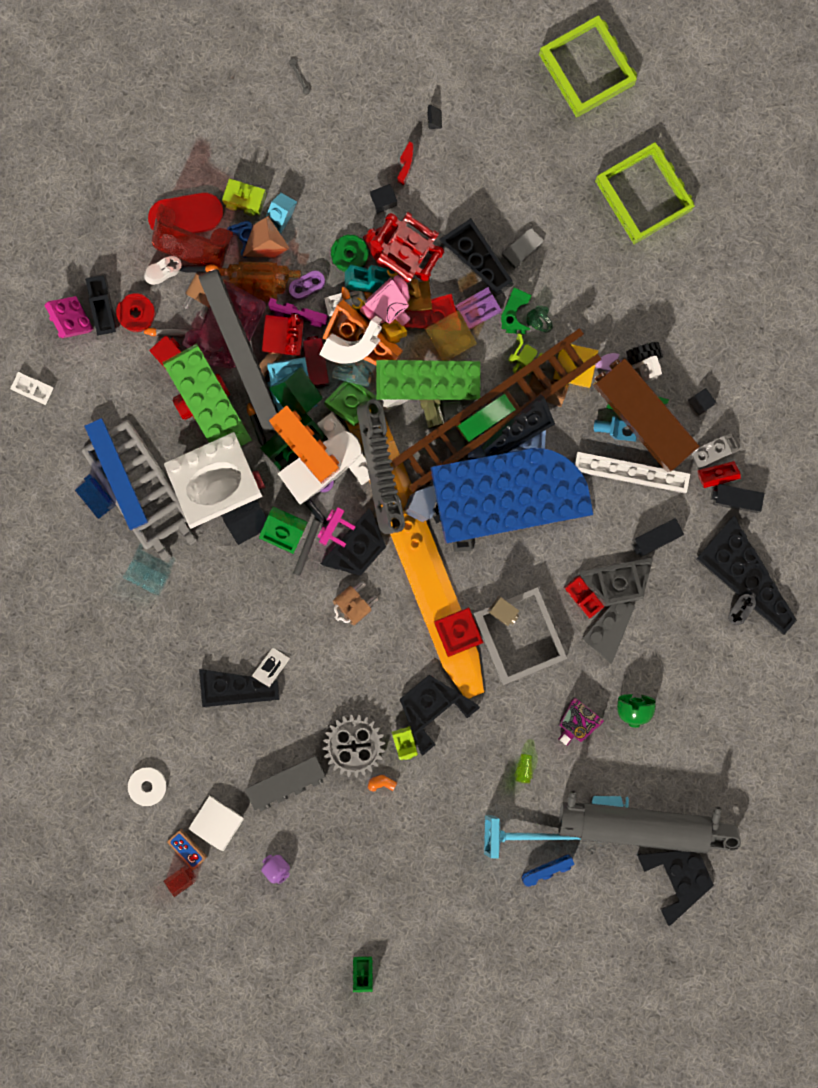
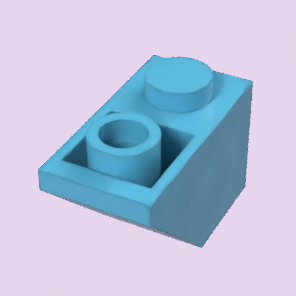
[266,193,297,234]

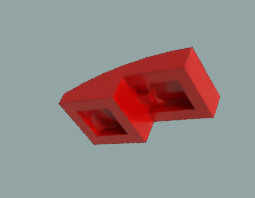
[397,141,413,186]
[563,576,604,619]

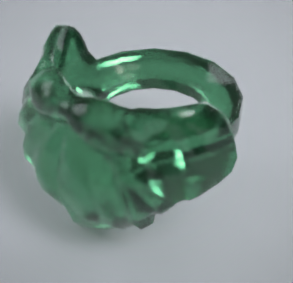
[525,306,553,333]

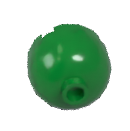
[617,694,656,728]

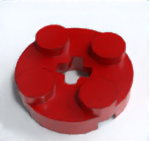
[116,293,155,332]

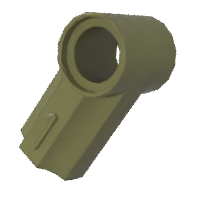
[419,400,444,429]

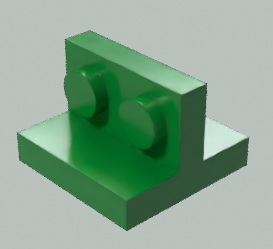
[259,506,308,554]

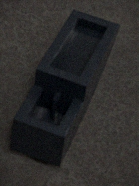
[85,274,116,336]

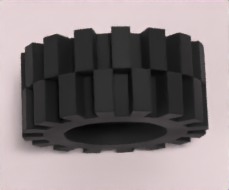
[626,342,663,366]

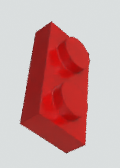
[698,461,741,488]

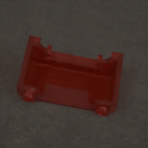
[151,204,234,270]

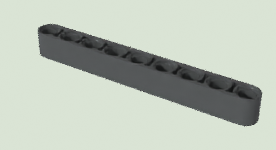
[199,268,279,434]

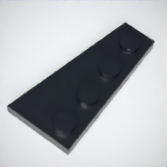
[481,394,555,457]

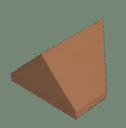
[242,216,289,258]

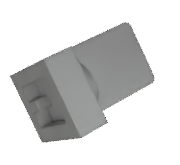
[692,434,739,468]

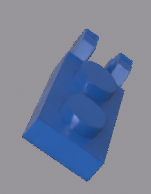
[521,854,575,887]

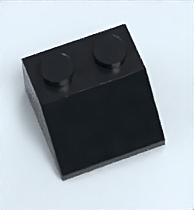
[221,499,267,545]

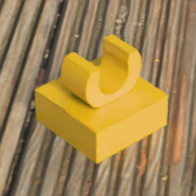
[381,319,407,344]

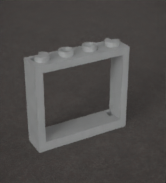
[473,587,569,685]

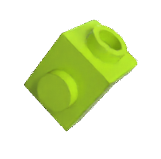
[392,726,418,760]

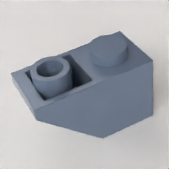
[403,485,437,522]

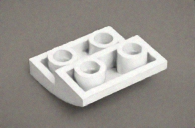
[188,796,244,851]

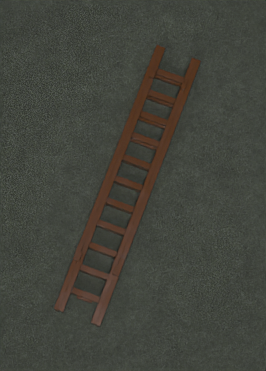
[391,328,602,493]

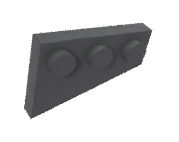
[582,602,634,664]

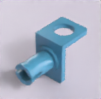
[594,416,637,441]

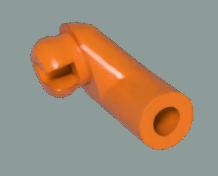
[368,775,397,792]

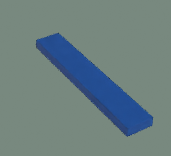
[84,418,148,530]

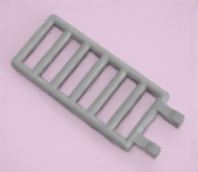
[82,420,197,562]

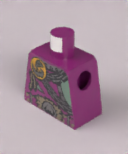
[558,697,604,746]

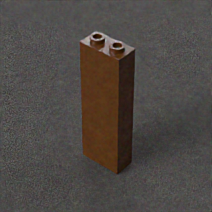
[593,358,700,472]

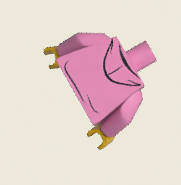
[352,270,410,326]

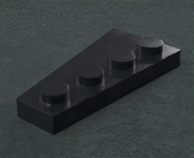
[199,669,280,707]

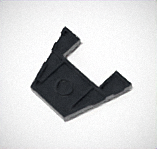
[400,675,480,756]
[637,851,714,926]

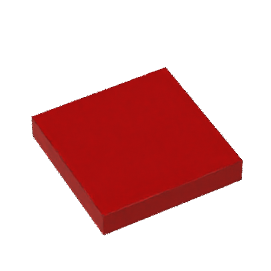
[433,607,484,657]

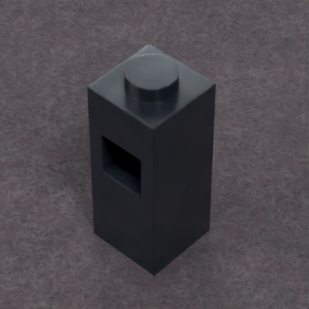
[711,484,765,513]
[632,518,684,557]

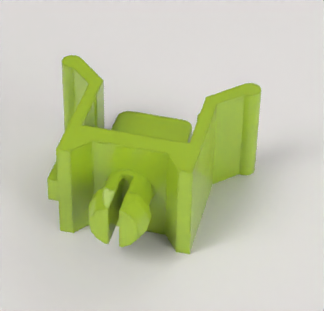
[508,334,543,375]

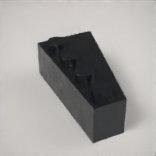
[439,218,514,295]

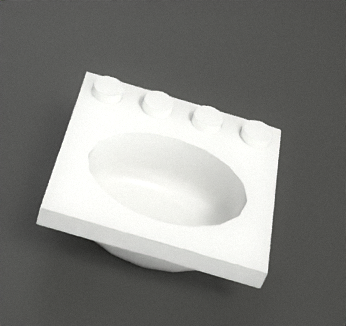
[164,432,262,529]

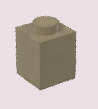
[488,596,519,626]

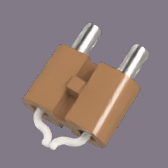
[183,273,211,319]
[332,581,378,626]

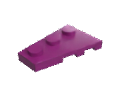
[269,298,328,327]

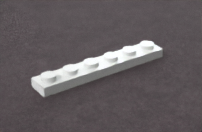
[575,452,690,493]

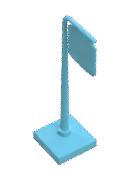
[484,796,629,858]

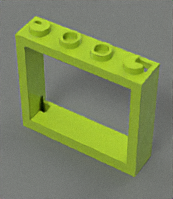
[539,15,637,118]
[595,142,695,244]

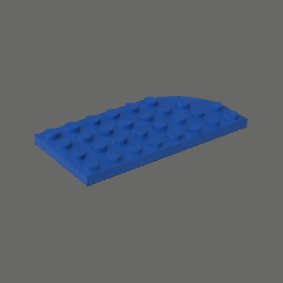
[431,448,593,544]

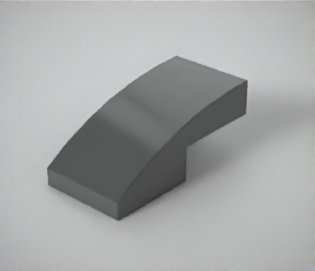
[502,228,544,269]

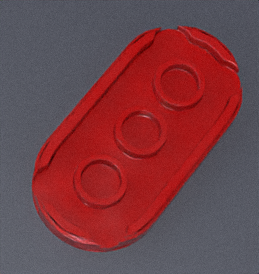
[148,193,224,238]

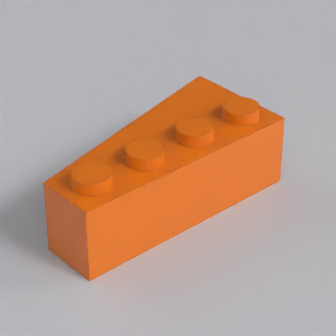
[323,300,403,365]
[269,406,340,484]

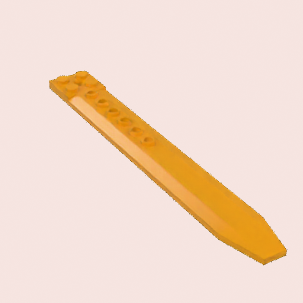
[346,409,484,699]

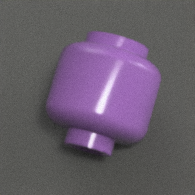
[261,855,290,884]

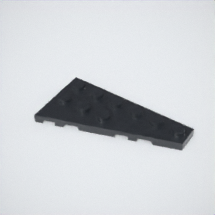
[696,516,797,635]

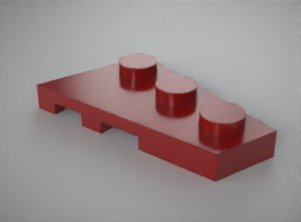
[403,294,461,331]

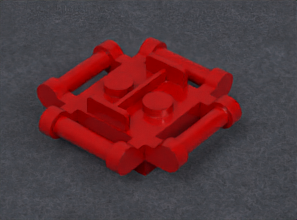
[371,212,444,283]

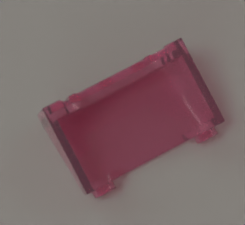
[182,279,265,369]

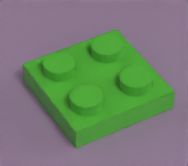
[324,377,376,426]

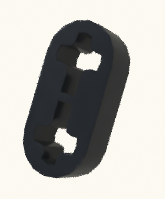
[728,591,757,625]

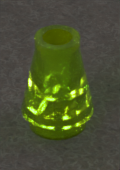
[514,754,533,784]

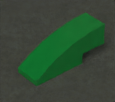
[457,394,516,442]

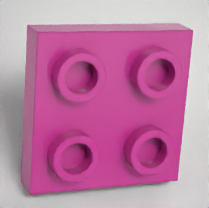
[44,296,93,338]
[317,507,355,547]

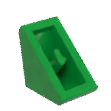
[353,956,373,992]

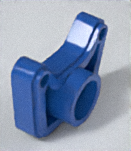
[227,221,253,258]

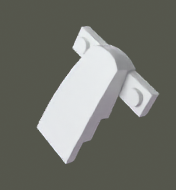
[278,412,370,505]

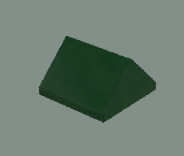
[269,367,323,416]

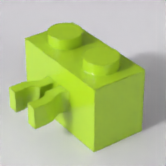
[222,179,267,216]

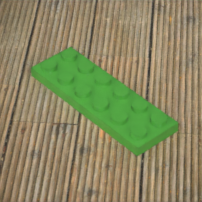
[162,344,252,446]
[376,360,480,400]

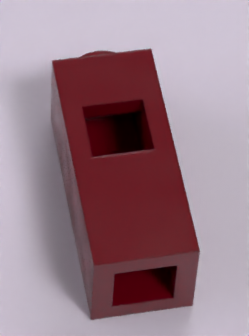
[303,336,330,388]

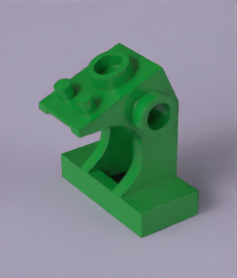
[501,287,532,334]

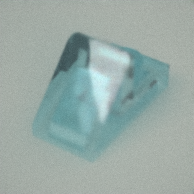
[332,359,373,387]

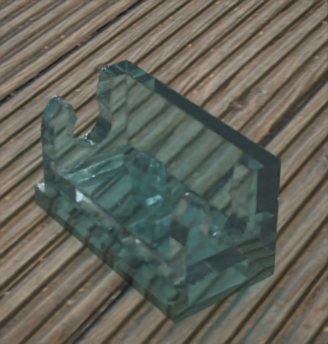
[123,560,169,596]

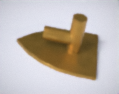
[405,279,432,311]

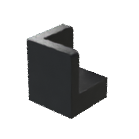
[370,184,397,214]

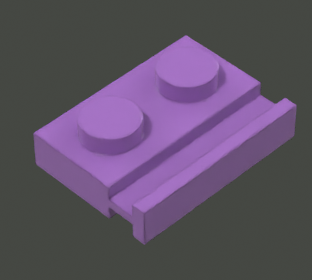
[455,287,502,331]

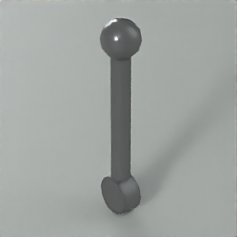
[289,59,310,94]

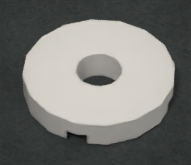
[128,767,167,806]

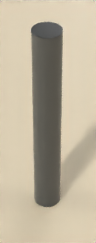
[293,520,321,576]

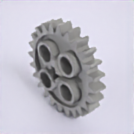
[323,714,385,778]

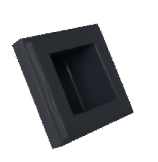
[427,105,442,129]
[688,388,716,415]

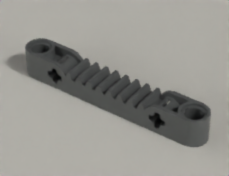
[357,399,405,534]

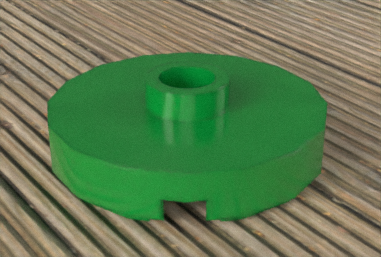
[331,234,368,272]

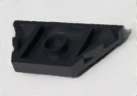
[320,508,386,576]

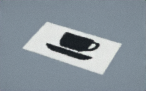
[252,648,290,687]

